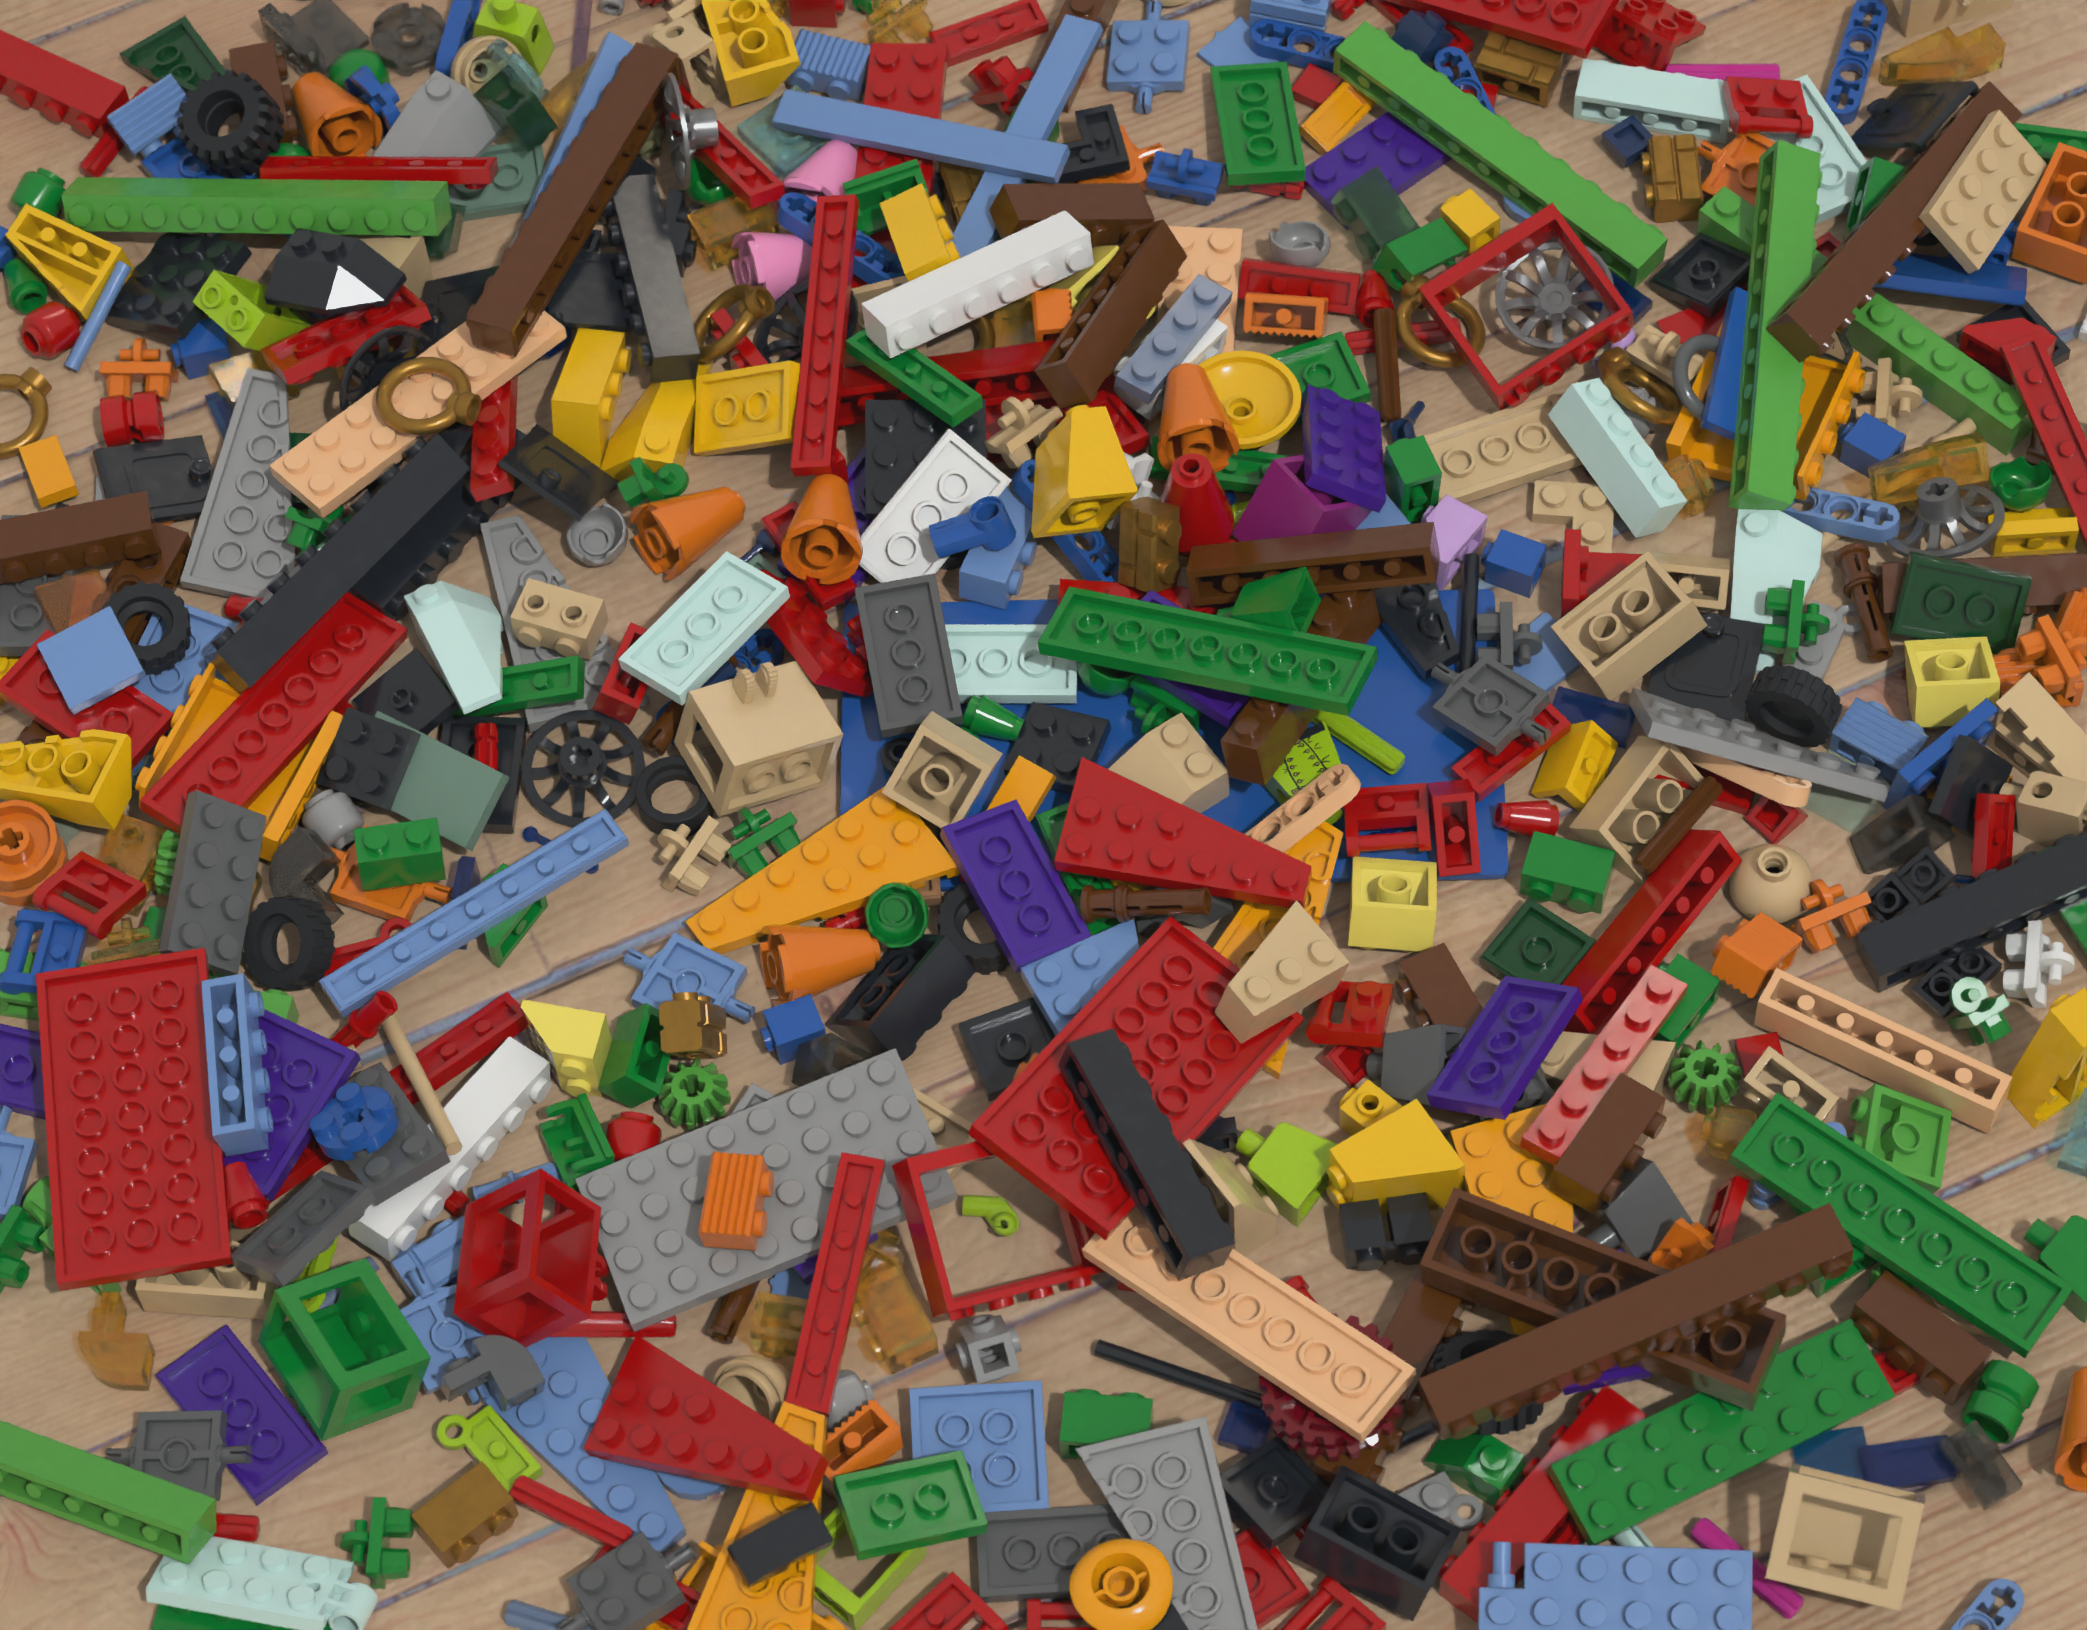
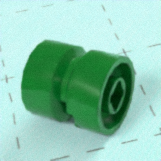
[1960,1360,2039,1444]

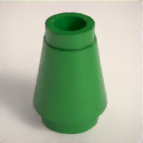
[4,259,48,314]
[961,695,1025,742]

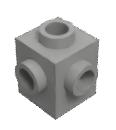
[955,1314,1022,1384]

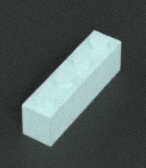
[1573,58,1730,144]
[1548,378,1687,538]

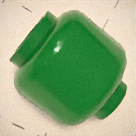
[10,168,66,218]

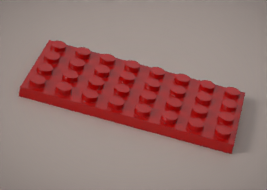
[968,916,1305,1241]
[36,948,233,1291]

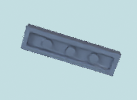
[1114,274,1233,404]

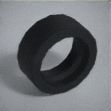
[635,756,714,836]

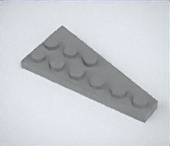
[180,368,296,598]
[480,515,650,732]
[1628,688,1890,802]
[1075,1417,1258,1630]

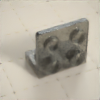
[258,0,370,76]

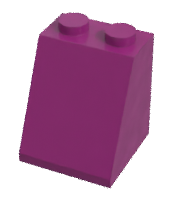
[1232,454,1372,541]

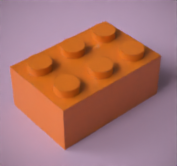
[2012,142,2087,284]

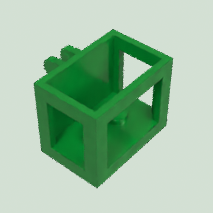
[258,1258,431,1441]

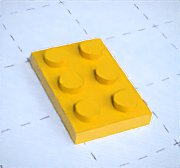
[694,360,800,456]

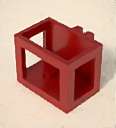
[453,1168,610,1348]

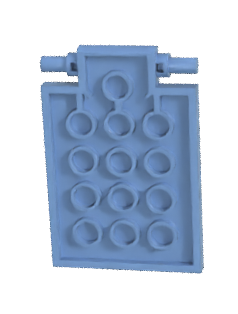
[1478,1542,1753,1630]

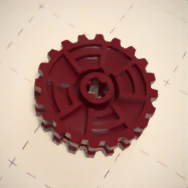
[1259,1313,1407,1462]

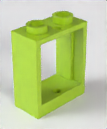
[192,270,312,352]
[814,1505,927,1630]

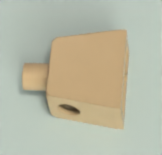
[649,17,727,107]
[1999,771,2087,847]

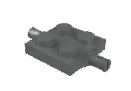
[1431,654,1551,757]
[105,1410,253,1501]
[557,1531,697,1630]

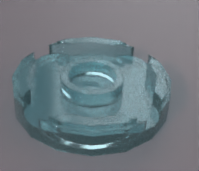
[486,38,549,105]

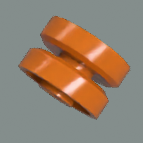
[0,799,69,906]

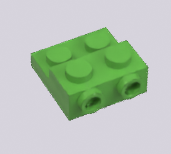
[1847,1083,1952,1194]

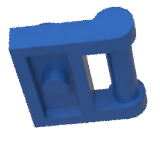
[0,909,89,995]

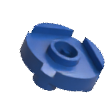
[344,65,401,139]
[309,1082,399,1161]

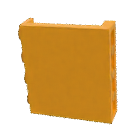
[1666,322,1866,501]
[135,663,344,864]

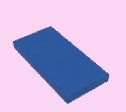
[1873,253,2027,306]
[1700,287,1748,441]

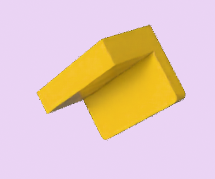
[1987,507,2079,557]
[1531,720,1618,813]

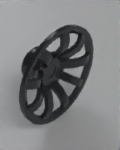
[757,279,858,364]
[339,325,434,412]
[522,710,645,828]

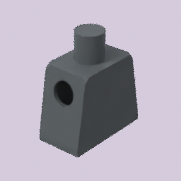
[1366,1024,1466,1106]
[1585,1157,1693,1259]

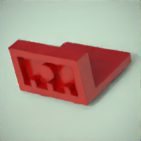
[1594,0,1706,72]
[1561,529,1642,618]

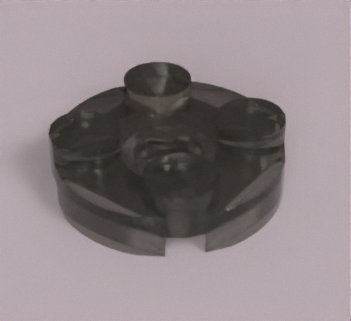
[371,3,445,77]

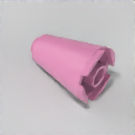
[770,140,858,234]
[732,232,812,302]

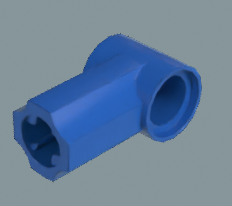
[929,496,1016,558]

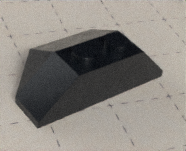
[261,228,407,315]

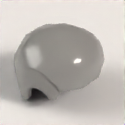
[1269,221,1331,267]
[566,503,628,566]

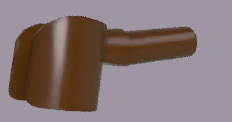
[2025,427,2048,466]

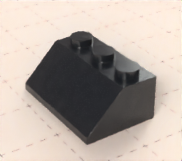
[826,934,976,1061]
[1293,1465,1461,1622]

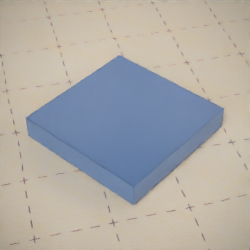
[37,606,147,715]

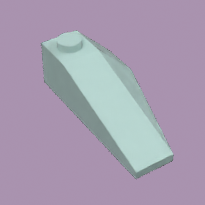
[1730,509,1823,675]
[404,581,504,715]

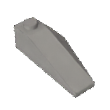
[373,70,502,157]

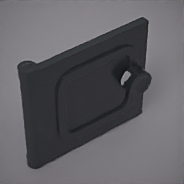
[1851,80,1979,153]
[548,251,632,331]
[416,265,500,355]
[498,424,619,522]
[93,435,214,522]
[1647,613,1764,722]

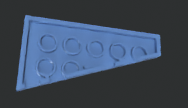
[1020,918,1139,1036]
[480,1336,686,1556]

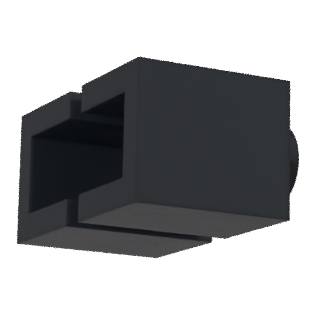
[1339,1192,1433,1271]

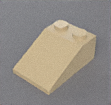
[1108,713,1229,813]
[1182,1139,1279,1256]

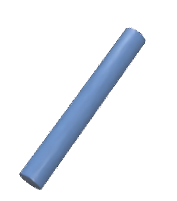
[64,261,132,372]

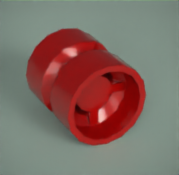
[100,390,165,447]

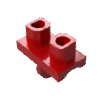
[968,56,1034,117]

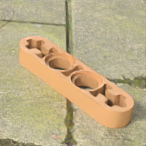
[1676,745,1812,807]
[1245,764,1361,853]

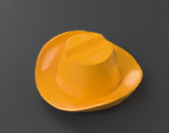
[1069,1539,1173,1630]

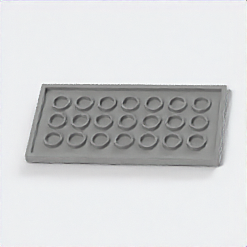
[575,1048,959,1332]

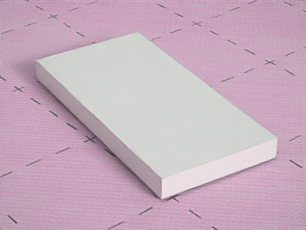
[859,428,1012,583]

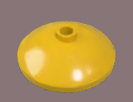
[1199,351,1301,449]

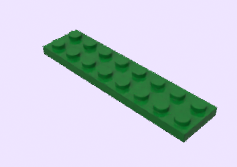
[1038,587,1378,716]
[1728,1092,2074,1358]
[1546,1318,1895,1545]

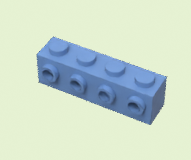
[201,973,273,1157]

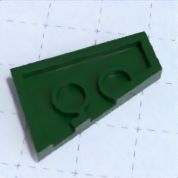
[119,16,226,94]

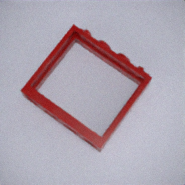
[1419,203,1634,411]
[892,1141,1105,1322]

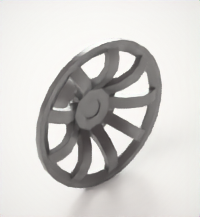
[663,73,719,190]
[1495,239,1614,350]
[1886,477,2005,559]

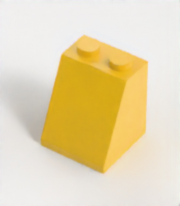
[1031,405,1138,538]
[1326,1099,1465,1216]

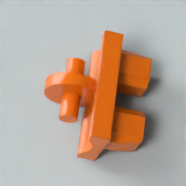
[100,338,179,402]
[2016,614,2087,699]
[1789,879,1872,954]
[1647,1217,1714,1271]

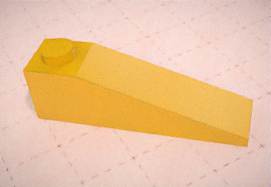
[701,0,800,107]
[601,360,715,481]
[0,729,132,830]

